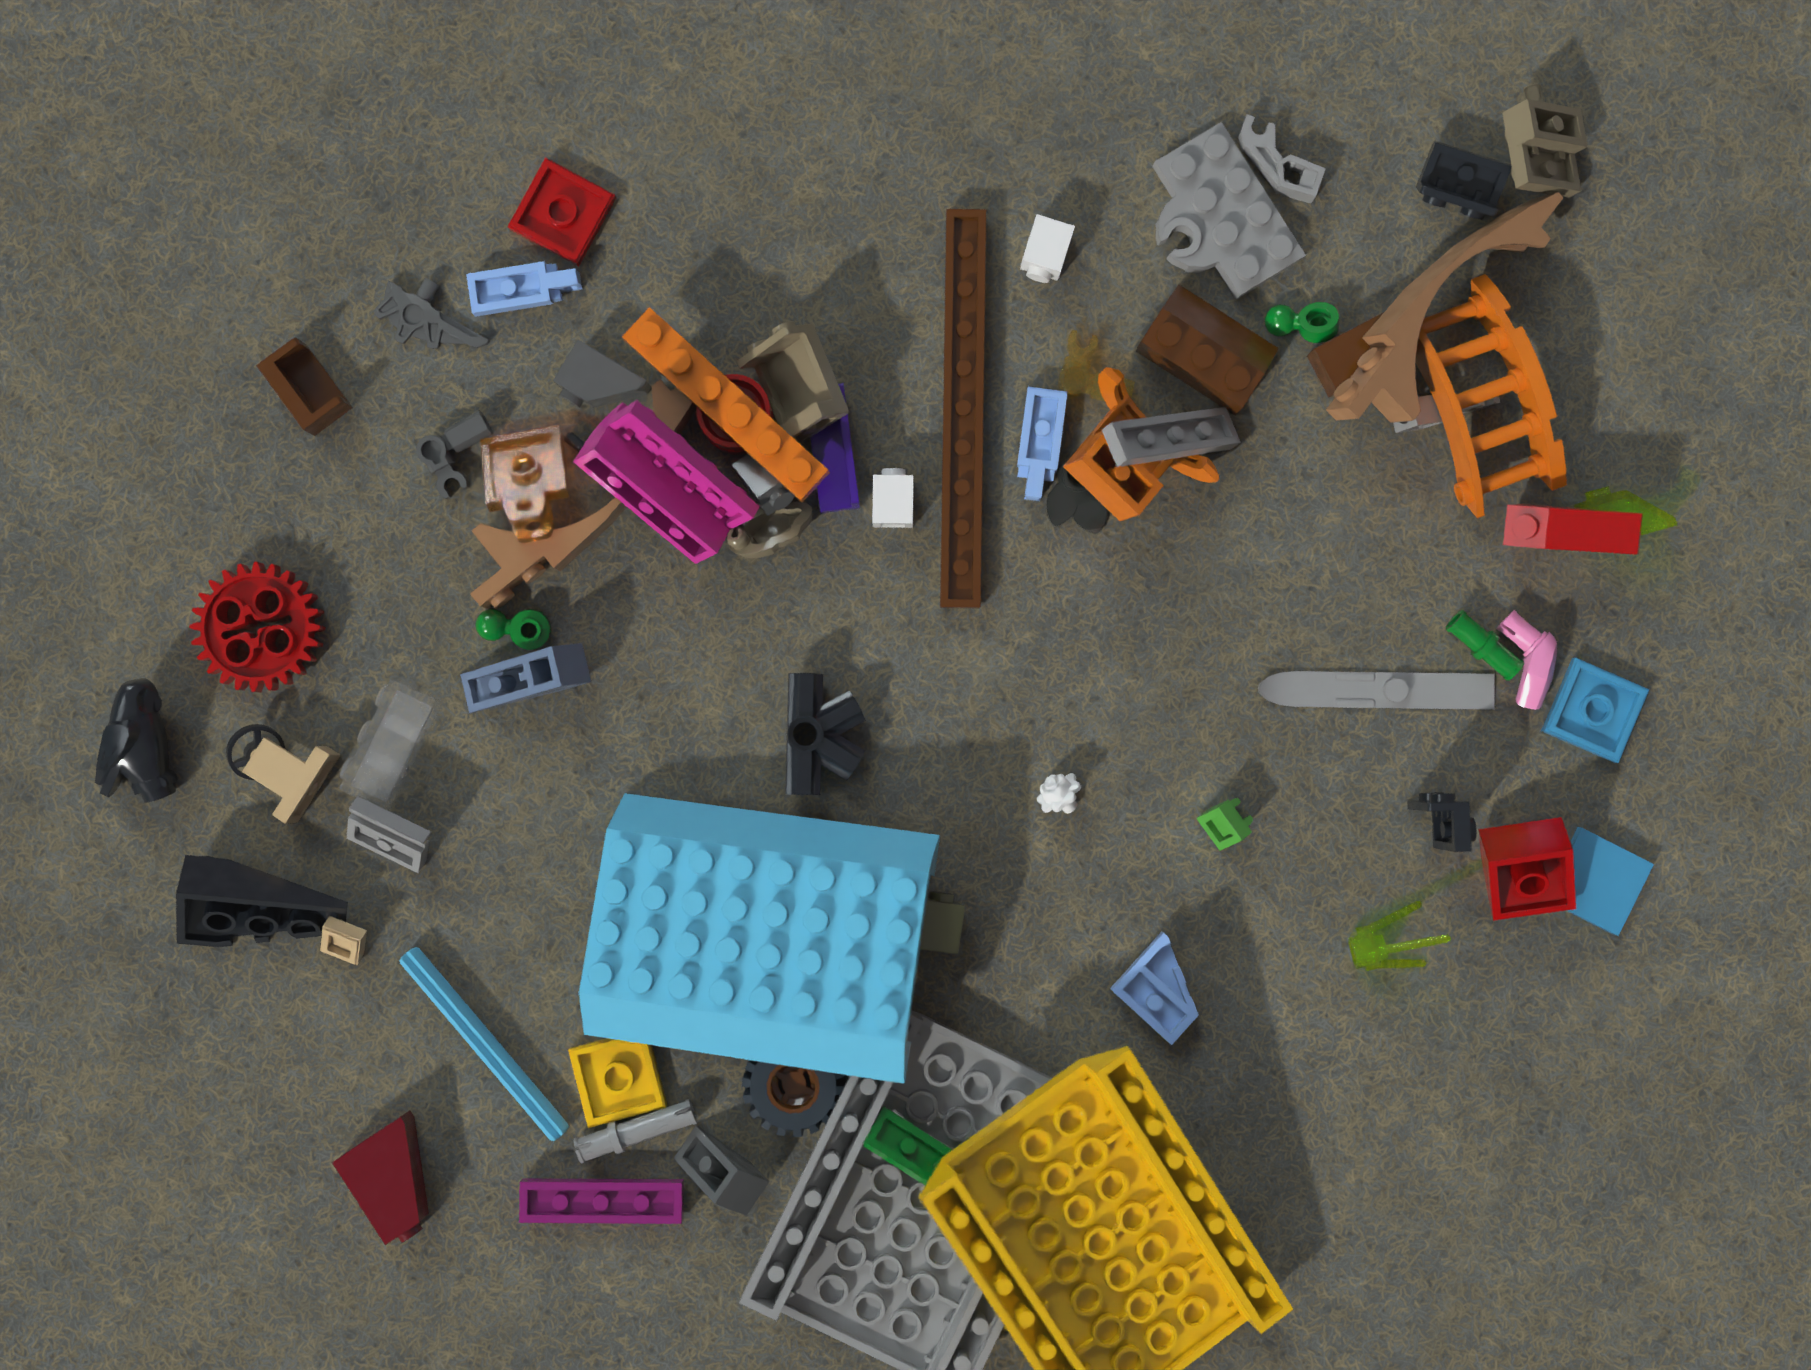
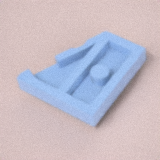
[1110,931,1199,1045]

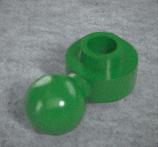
[1265,302,1339,343]
[475,609,551,650]

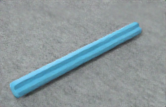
[399,947,569,1141]

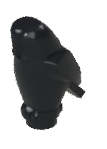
[94,678,178,803]

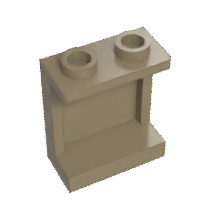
[736,321,850,444]

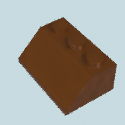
[1136,284,1279,415]

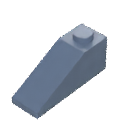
[460,643,591,713]

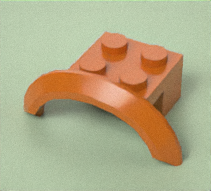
[1063,367,1219,521]

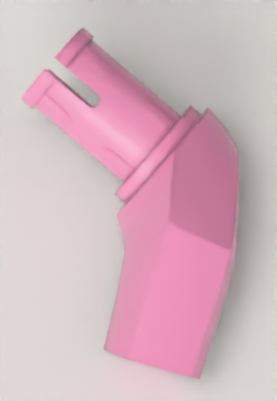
[1496,610,1557,710]

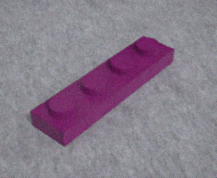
[519,1178,684,1224]

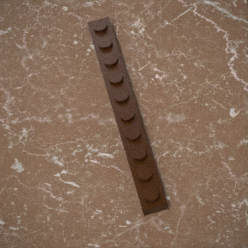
[940,209,986,609]

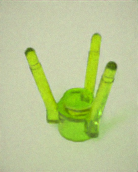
[1348,901,1451,971]

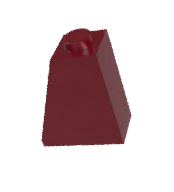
[332,1110,429,1245]

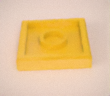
[568,1038,667,1128]

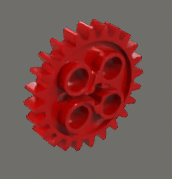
[189,562,326,693]

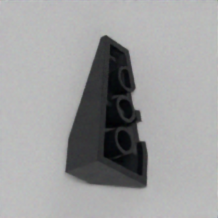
[176,855,348,947]

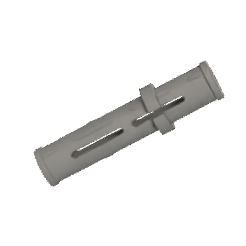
[573,1099,698,1164]

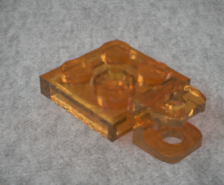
[480,424,570,543]

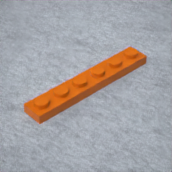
[622,307,830,502]

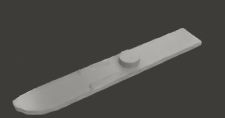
[1258,671,1495,710]

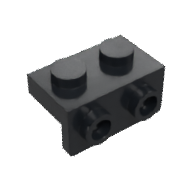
[1416,140,1512,220]
[1407,792,1477,852]

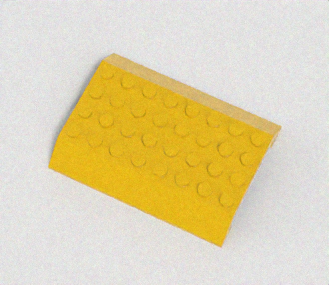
[919,1046,1293,1370]

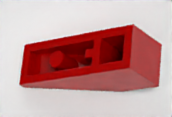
[1503,504,1643,555]

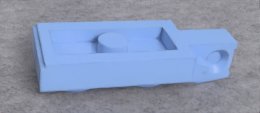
[466,261,582,317]
[1017,386,1067,501]

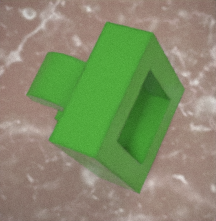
[1196,798,1253,851]

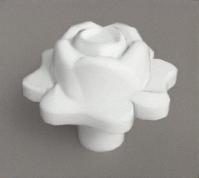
[1037,773,1081,814]

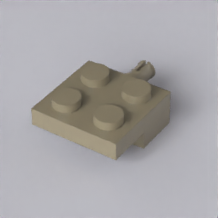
[1502,83,1588,198]

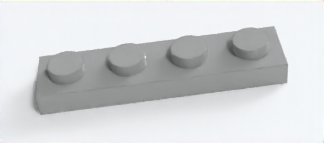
[1102,407,1241,467]

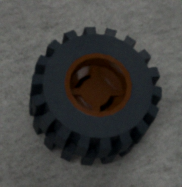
[742,1060,846,1137]

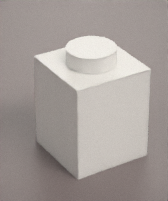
[1020,214,1075,283]
[872,468,913,528]

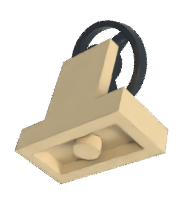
[226,724,340,824]

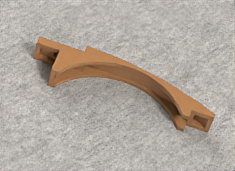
[1326,192,1563,423]
[470,379,697,609]

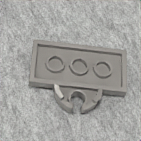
[1152,122,1306,300]

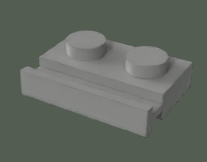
[347,796,431,873]

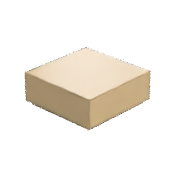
[320,916,367,965]

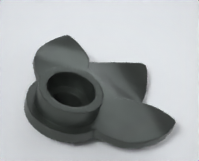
[1046,458,1107,534]

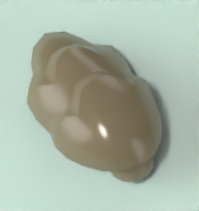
[726,502,812,559]

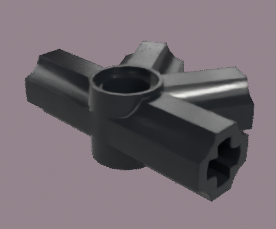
[785,673,866,795]

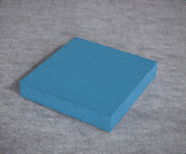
[1541,658,1649,763]
[1566,827,1654,936]

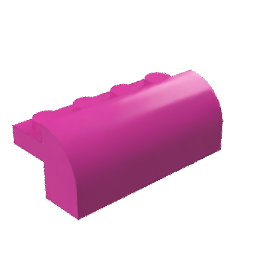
[573,400,760,564]

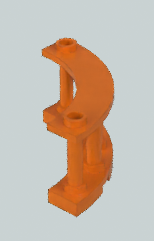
[1415,274,1567,518]

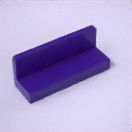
[811,383,860,513]

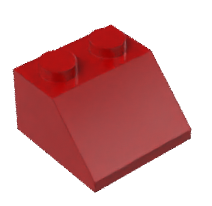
[1478,817,1576,921]

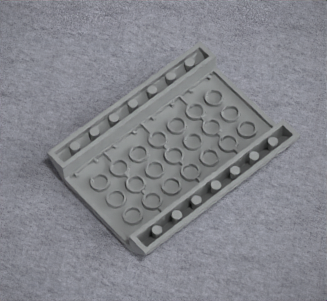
[739,1010,1052,1370]

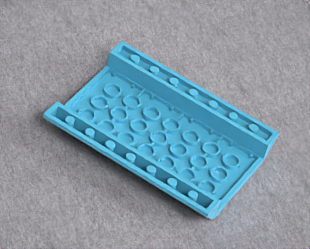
[579,793,940,1084]

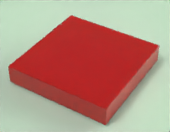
[507,158,617,266]

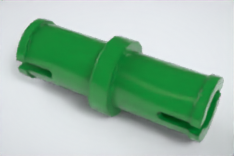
[1446,610,1524,681]

